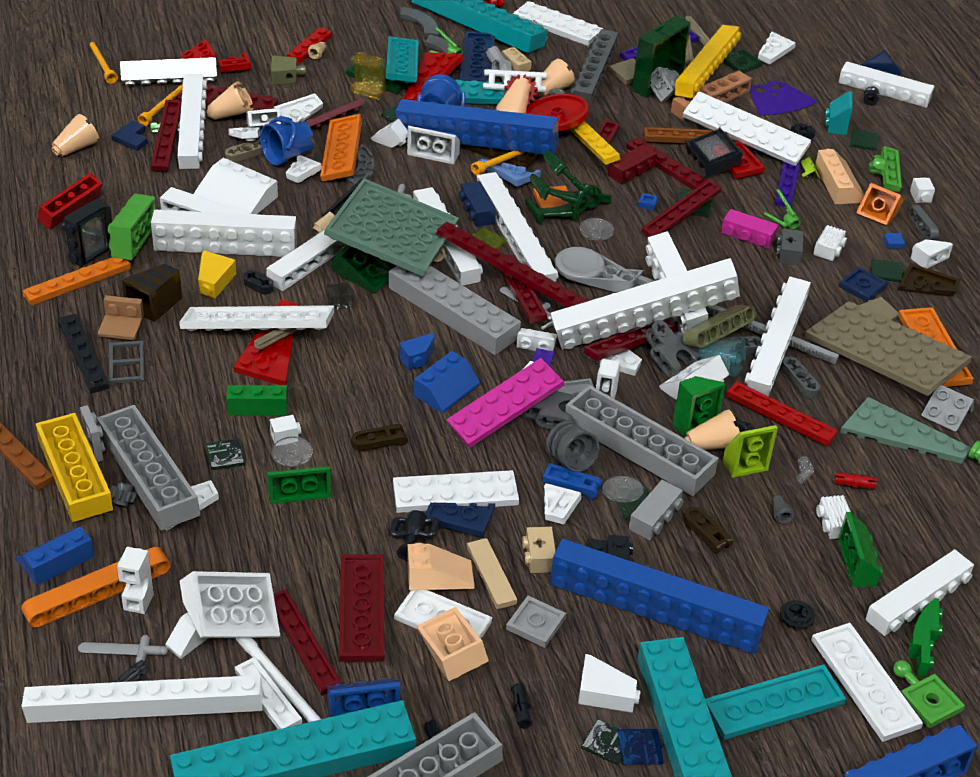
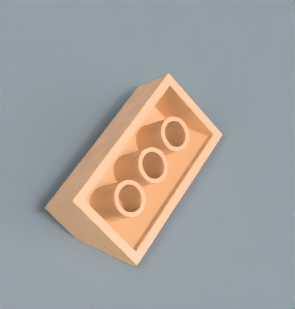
[815,149,865,204]

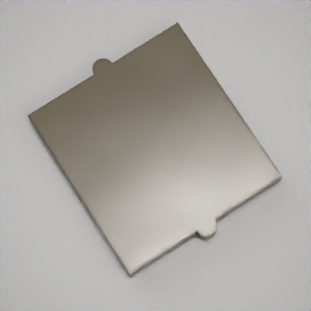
[859,297,899,320]

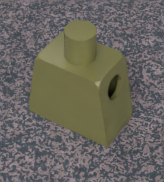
[271,55,306,85]

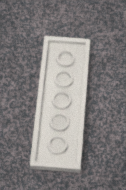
[513,2,603,46]
[393,470,519,513]
[811,623,923,742]

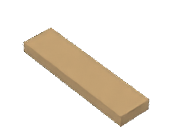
[467,538,517,609]

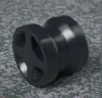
[863,86,879,105]

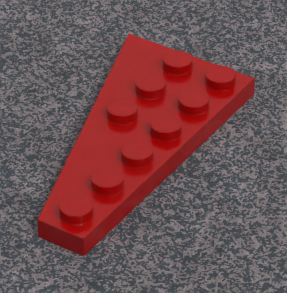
[403,52,464,101]
[233,299,298,386]

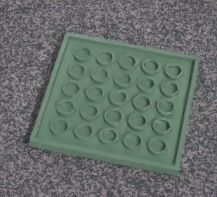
[324,178,459,276]

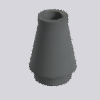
[772,495,794,524]

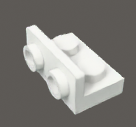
[516,328,557,351]

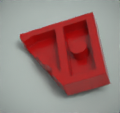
[218,52,251,73]

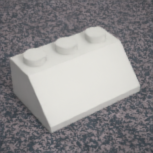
[407,126,460,164]
[659,355,729,400]

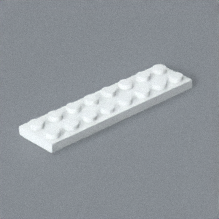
[683,92,811,166]
[179,306,335,331]

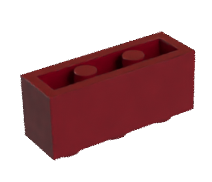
[607,145,657,185]

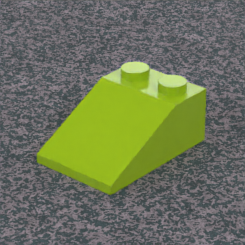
[722,425,778,478]

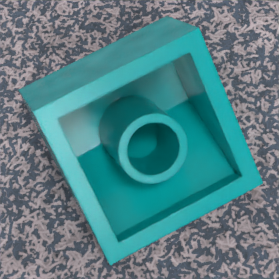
[825,91,852,135]

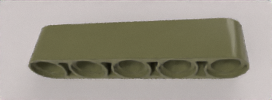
[683,305,756,348]

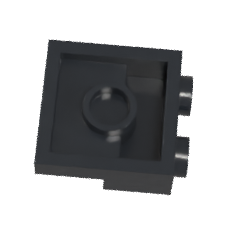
[586,535,633,562]

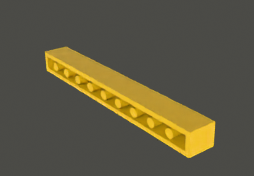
[675,25,741,98]

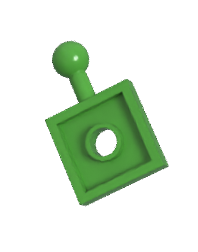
[893,660,965,729]

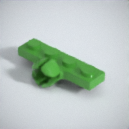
[869,146,902,192]

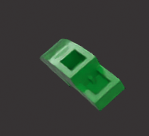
[908,598,943,678]

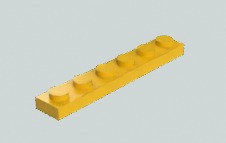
[569,121,620,165]

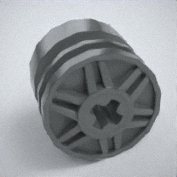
[546,421,600,472]

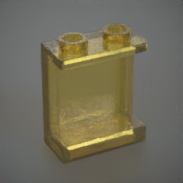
[351,52,386,100]

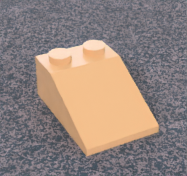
[408,543,474,590]
[416,607,489,681]

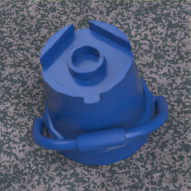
[418,74,465,106]
[260,116,314,166]

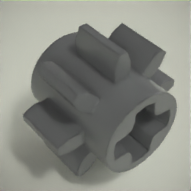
[110,481,137,506]

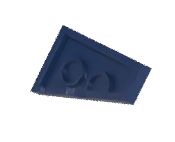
[425,502,496,537]

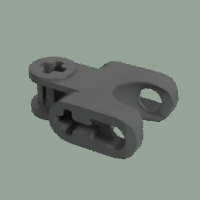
[645,320,699,377]
[521,391,576,429]

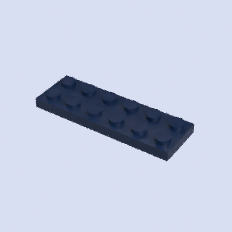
[459,31,495,82]

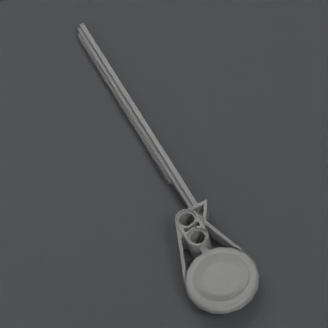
[554,247,839,365]

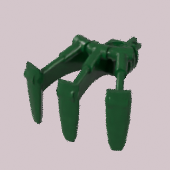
[525,151,612,225]

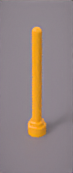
[90,42,118,84]
[138,84,183,127]
[471,150,526,175]

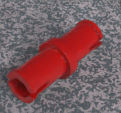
[835,472,877,490]

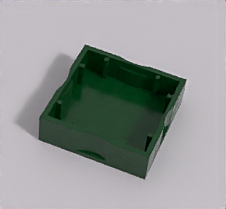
[632,15,691,98]

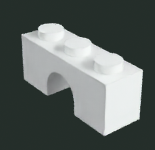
[117,547,154,614]

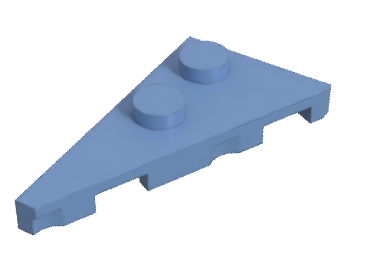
[479,159,541,186]

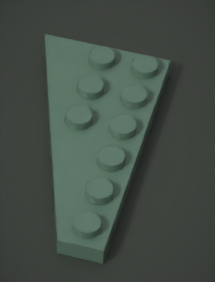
[840,397,972,464]

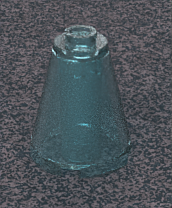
[695,340,747,377]

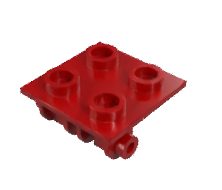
[181,39,216,59]

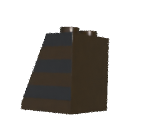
[122,264,182,322]

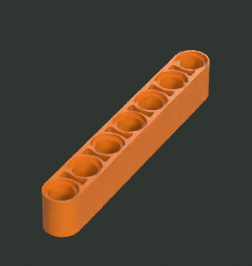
[21,547,171,628]

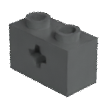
[776,228,803,265]

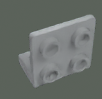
[650,67,679,103]
[922,385,974,432]

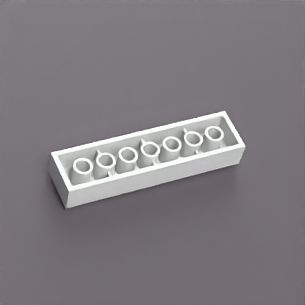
[151,210,297,257]

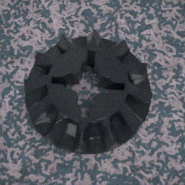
[790,123,816,139]
[780,600,815,630]

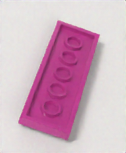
[447,358,564,448]

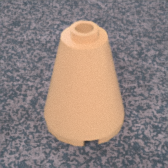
[536,59,575,98]
[495,77,531,114]
[207,81,253,120]
[51,114,99,157]
[684,410,740,450]

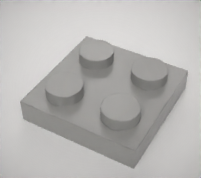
[80,405,105,462]
[506,596,566,648]

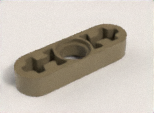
[225,139,264,162]

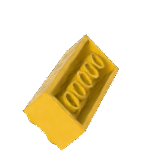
[35,413,113,522]

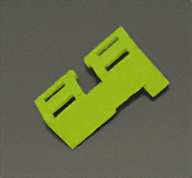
[801,157,820,179]

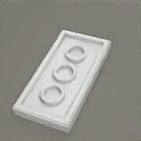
[394,590,492,639]

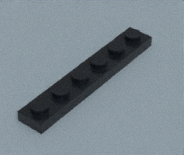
[58,314,109,394]

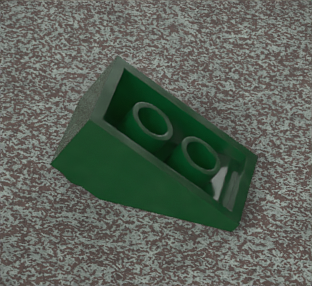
[330,246,392,294]

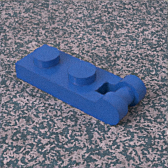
[542,463,602,499]

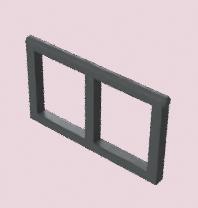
[109,341,145,384]

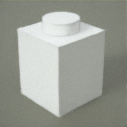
[910,178,935,203]
[270,415,301,447]

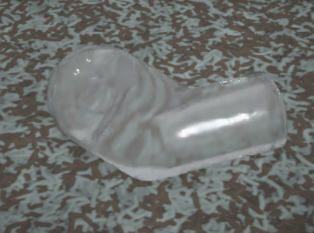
[796,456,814,484]

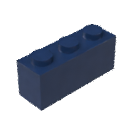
[458,181,496,227]

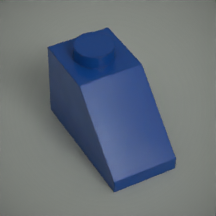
[399,333,435,370]

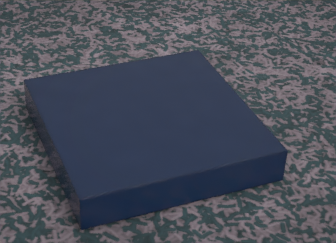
[838,267,888,302]

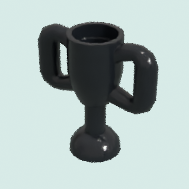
[389,510,440,561]

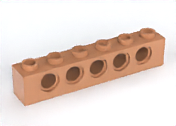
[671,71,752,121]

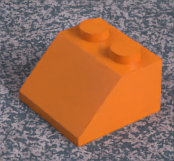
[856,183,904,226]

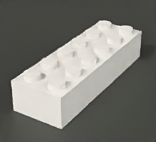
[646,231,708,334]

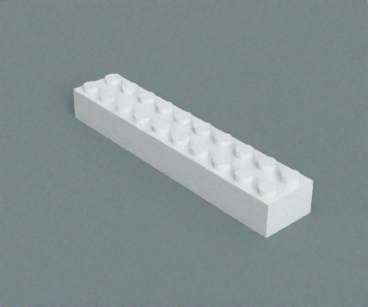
[551,258,740,350]

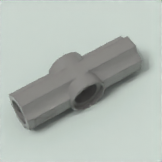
[486,46,517,82]

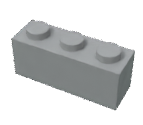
[629,480,683,540]

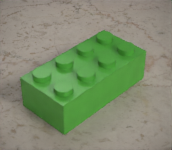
[108,193,155,260]

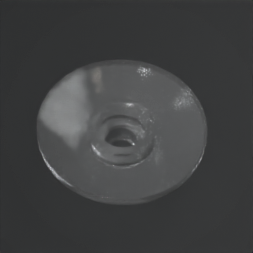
[580,218,614,240]
[272,436,312,467]
[602,476,643,502]

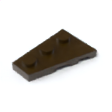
[898,263,961,296]

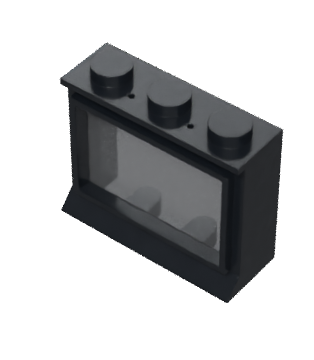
[685,127,743,178]
[64,198,112,268]

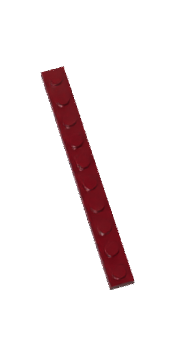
[436,222,590,308]

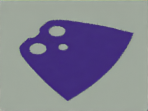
[750,81,818,115]

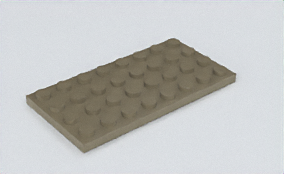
[805,301,972,396]

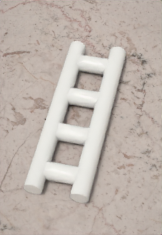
[483,69,547,93]

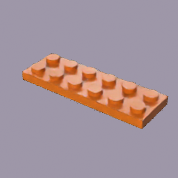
[320,114,362,182]
[898,307,974,387]

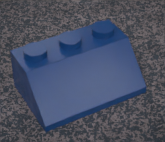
[414,351,480,414]
[15,527,95,586]
[327,678,400,717]

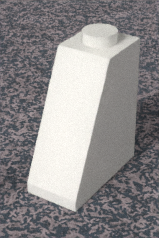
[578,654,640,713]

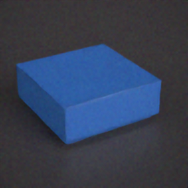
[638,193,658,210]
[883,233,905,249]

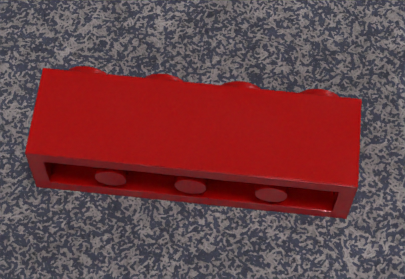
[37,173,103,230]

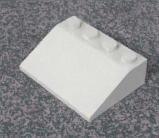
[194,158,278,214]
[180,571,280,638]

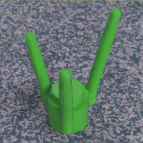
[429,27,463,54]
[764,189,801,230]

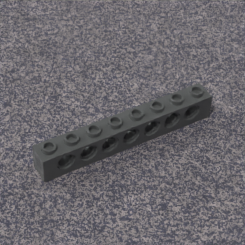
[571,29,618,107]

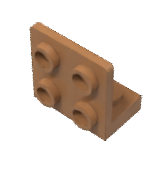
[98,295,144,340]

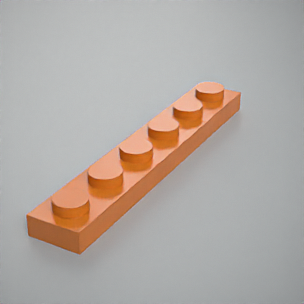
[22,257,131,306]

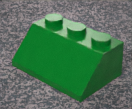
[672,376,725,437]
[226,385,288,416]
[267,466,331,504]
[838,512,882,587]

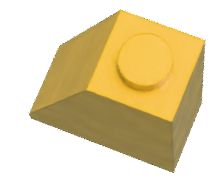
[198,250,236,298]

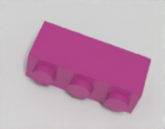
[721,209,778,249]

